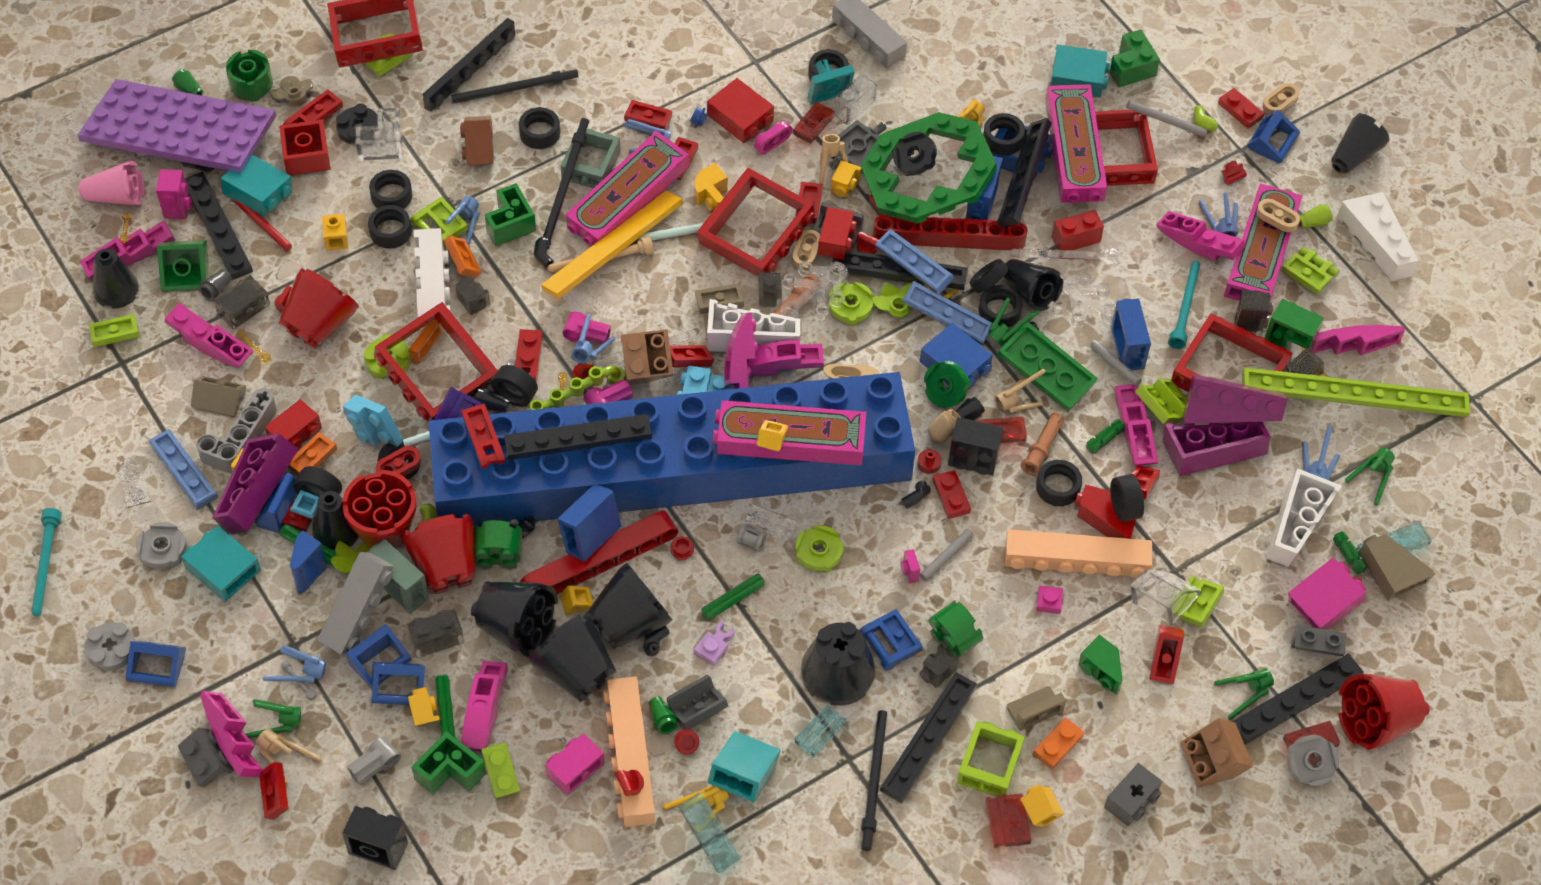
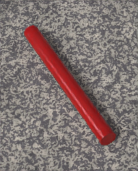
[231,199,292,251]

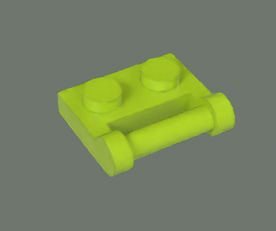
[410,197,469,248]

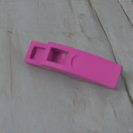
[1156,211,1245,261]
[165,303,253,368]
[724,312,758,389]
[747,339,824,376]
[461,661,508,752]

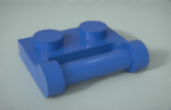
[860,609,923,671]

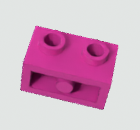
[156,170,192,219]
[545,733,605,796]

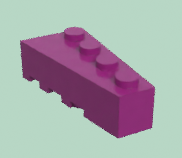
[1182,374,1288,424]
[1162,422,1271,476]
[212,433,299,534]

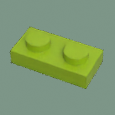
[89,314,140,347]
[481,742,520,798]

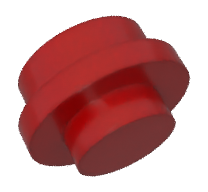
[670,536,694,560]
[674,729,699,755]

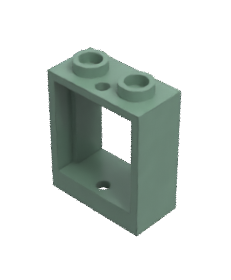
[561,129,621,188]
[369,539,429,614]

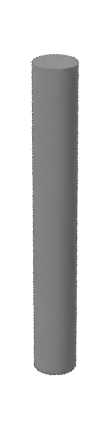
[1090,340,1142,387]
[920,529,974,581]

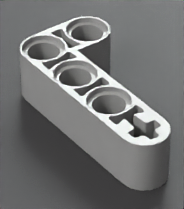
[196,388,276,473]

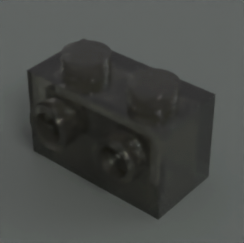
[214,275,270,330]
[1234,290,1273,336]
[407,609,464,658]

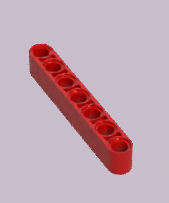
[873,215,1028,251]
[520,511,679,594]

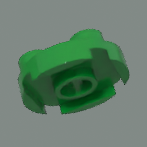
[924,360,970,407]

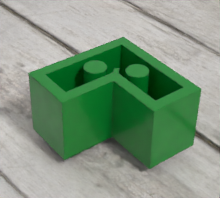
[1109,29,1160,88]
[485,183,536,247]
[1265,298,1324,350]
[411,731,486,794]

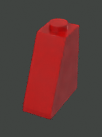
[1075,485,1136,539]

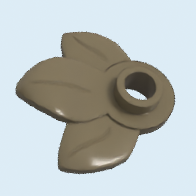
[270,76,313,106]

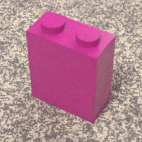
[1288,557,1366,630]

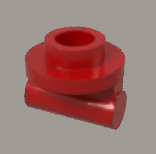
[1221,160,1247,185]
[856,231,880,254]
[275,286,292,313]
[615,770,644,796]

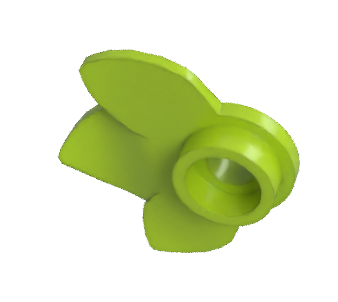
[873,282,911,318]
[330,541,370,574]

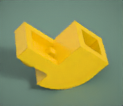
[695,163,728,211]

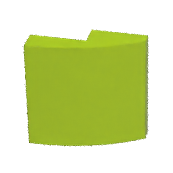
[1135,379,1187,425]

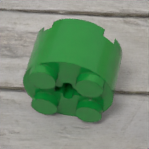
[226,50,273,102]
[474,520,523,569]
[928,600,984,660]

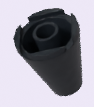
[1331,113,1390,173]
[93,249,139,309]
[1004,259,1064,311]
[312,491,359,550]

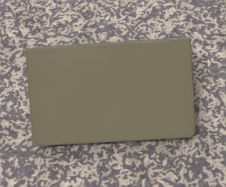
[191,376,246,416]
[1006,686,1066,731]

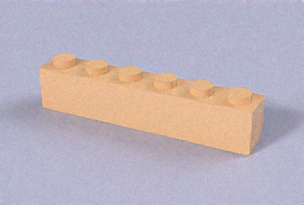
[1005,529,1152,578]
[603,676,655,827]

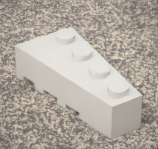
[1337,192,1418,281]
[414,228,451,330]
[707,299,800,352]
[1266,468,1342,567]

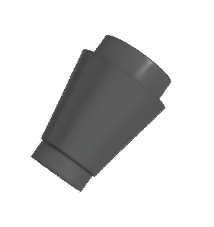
[199,269,232,300]

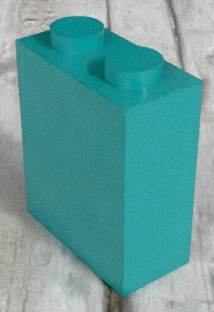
[1050,44,1111,98]
[220,155,292,217]
[181,525,261,602]
[707,731,781,802]

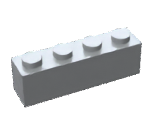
[832,0,907,68]
[317,552,394,654]

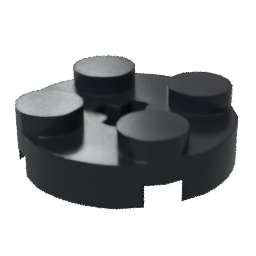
[336,104,380,145]
[893,132,937,176]

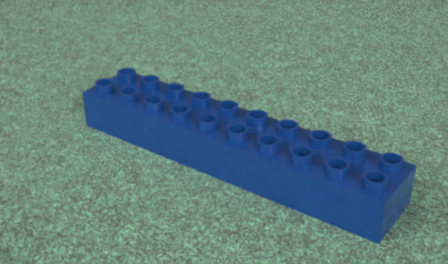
[428,372,916,527]

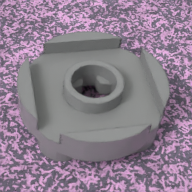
[136,522,187,569]
[84,622,135,671]
[1287,735,1339,786]

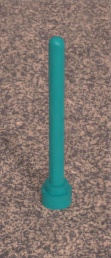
[1168,261,1200,349]
[31,508,62,617]

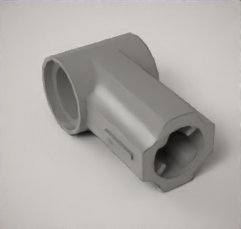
[347,736,401,785]

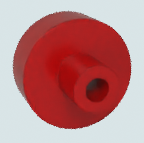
[572,363,594,380]
[917,449,942,474]

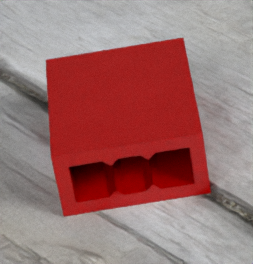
[707,78,774,143]

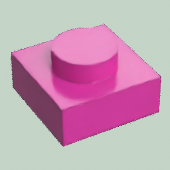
[900,549,920,583]
[1036,585,1063,614]

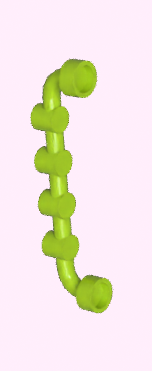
[530,365,626,410]

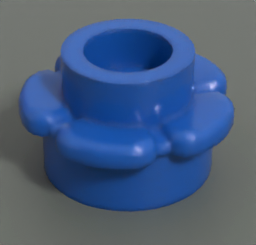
[690,107,708,127]

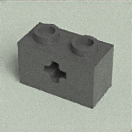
[1104,763,1162,826]

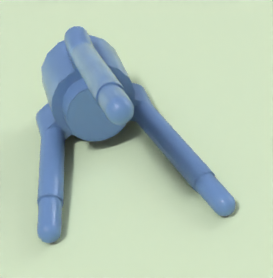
[624,119,671,153]
[1199,192,1238,237]
[446,196,480,245]
[571,313,616,364]
[1303,425,1340,480]
[263,645,327,684]

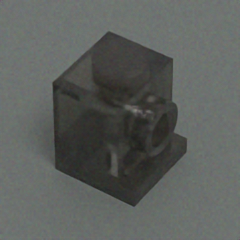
[455,276,490,316]
[919,643,959,688]

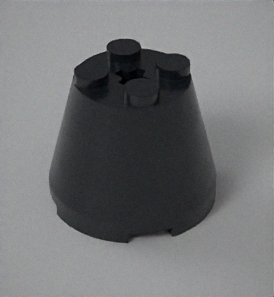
[585,563,673,649]
[471,581,558,657]
[528,613,617,703]
[801,622,875,706]

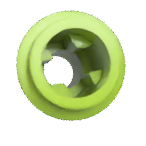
[1299,204,1333,229]

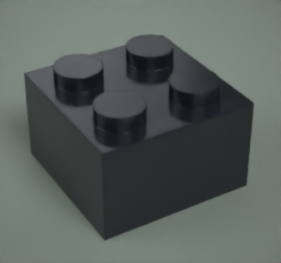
[948,417,1004,476]
[342,806,408,870]

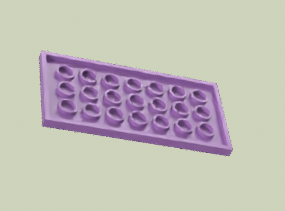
[78,79,276,173]

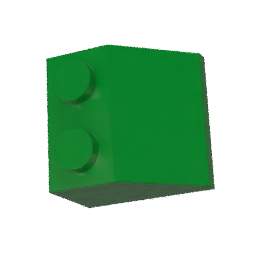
[157,240,209,291]

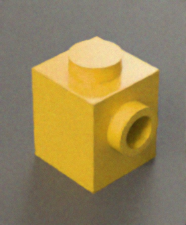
[322,214,349,251]
[1020,785,1065,827]

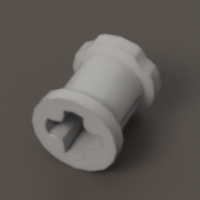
[737,524,767,552]

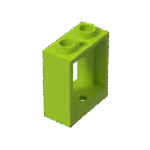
[957,721,1025,799]

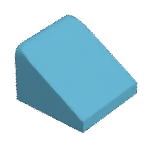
[290,490,319,519]

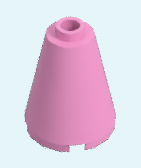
[78,161,145,206]

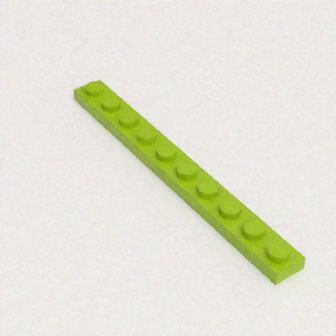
[1242,367,1470,417]

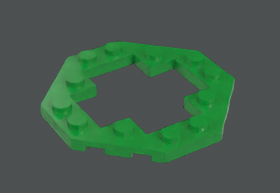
[860,112,997,223]

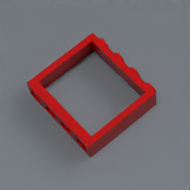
[327,0,423,68]
[1095,110,1158,186]
[697,168,815,280]
[374,302,498,422]
[1171,313,1293,392]

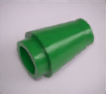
[172,69,203,96]
[648,696,677,734]

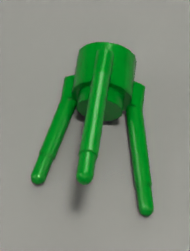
[989,298,1039,347]
[1345,448,1395,505]
[1214,668,1274,719]
[245,699,301,738]

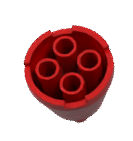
[278,268,359,349]
[342,470,417,549]
[401,514,476,594]
[1338,673,1430,750]

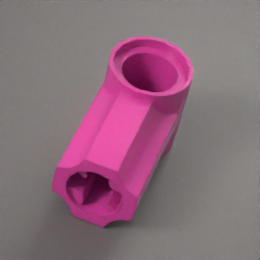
[562,311,611,344]
[583,379,633,404]

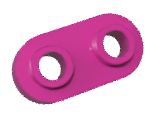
[754,121,793,155]

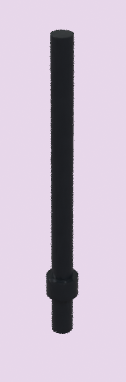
[451,69,579,103]
[543,118,590,241]
[861,710,887,851]

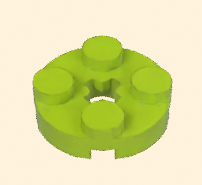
[828,282,874,326]
[364,334,411,379]
[795,525,843,573]

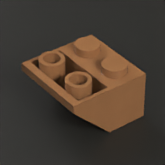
[621,329,673,385]
[1180,718,1254,787]

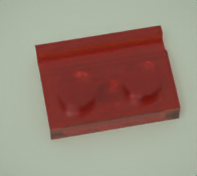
[985,793,1032,848]

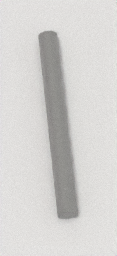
[1126,100,1207,137]

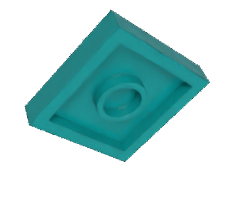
[807,59,855,105]

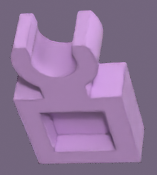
[694,621,734,666]

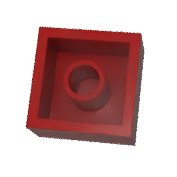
[279,119,331,176]

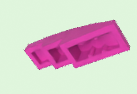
[80,220,176,279]
[1309,325,1405,355]
[1114,384,1158,466]
[200,691,263,778]

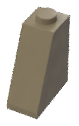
[1358,534,1435,601]

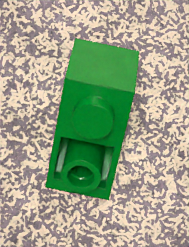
[1078,634,1123,695]

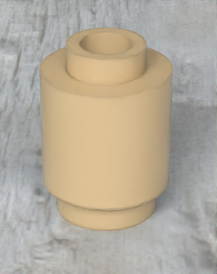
[928,409,961,443]

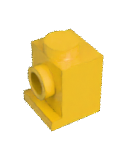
[831,161,861,198]
[408,687,440,726]

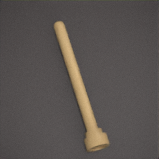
[547,236,654,273]

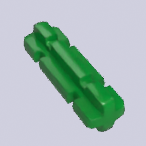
[1086,419,1125,453]
[1333,531,1367,574]

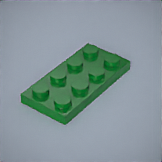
[997,322,1098,412]

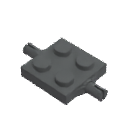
[829,120,887,171]

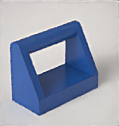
[1246,110,1300,163]
[256,473,298,534]
[290,531,327,593]
[346,624,412,688]
[126,641,186,687]
[371,661,425,705]

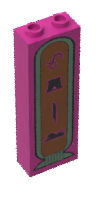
[1045,85,1107,203]
[565,131,690,247]
[1224,183,1303,309]
[713,400,866,465]

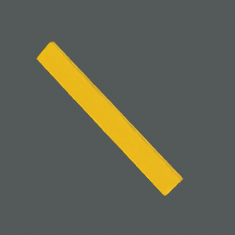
[541,190,683,299]

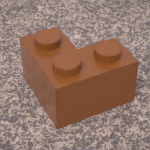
[460,116,494,165]

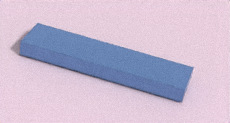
[875,229,954,294]
[902,281,992,345]
[149,429,218,510]

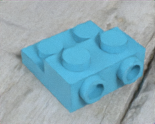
[677,366,733,395]
[343,394,403,447]

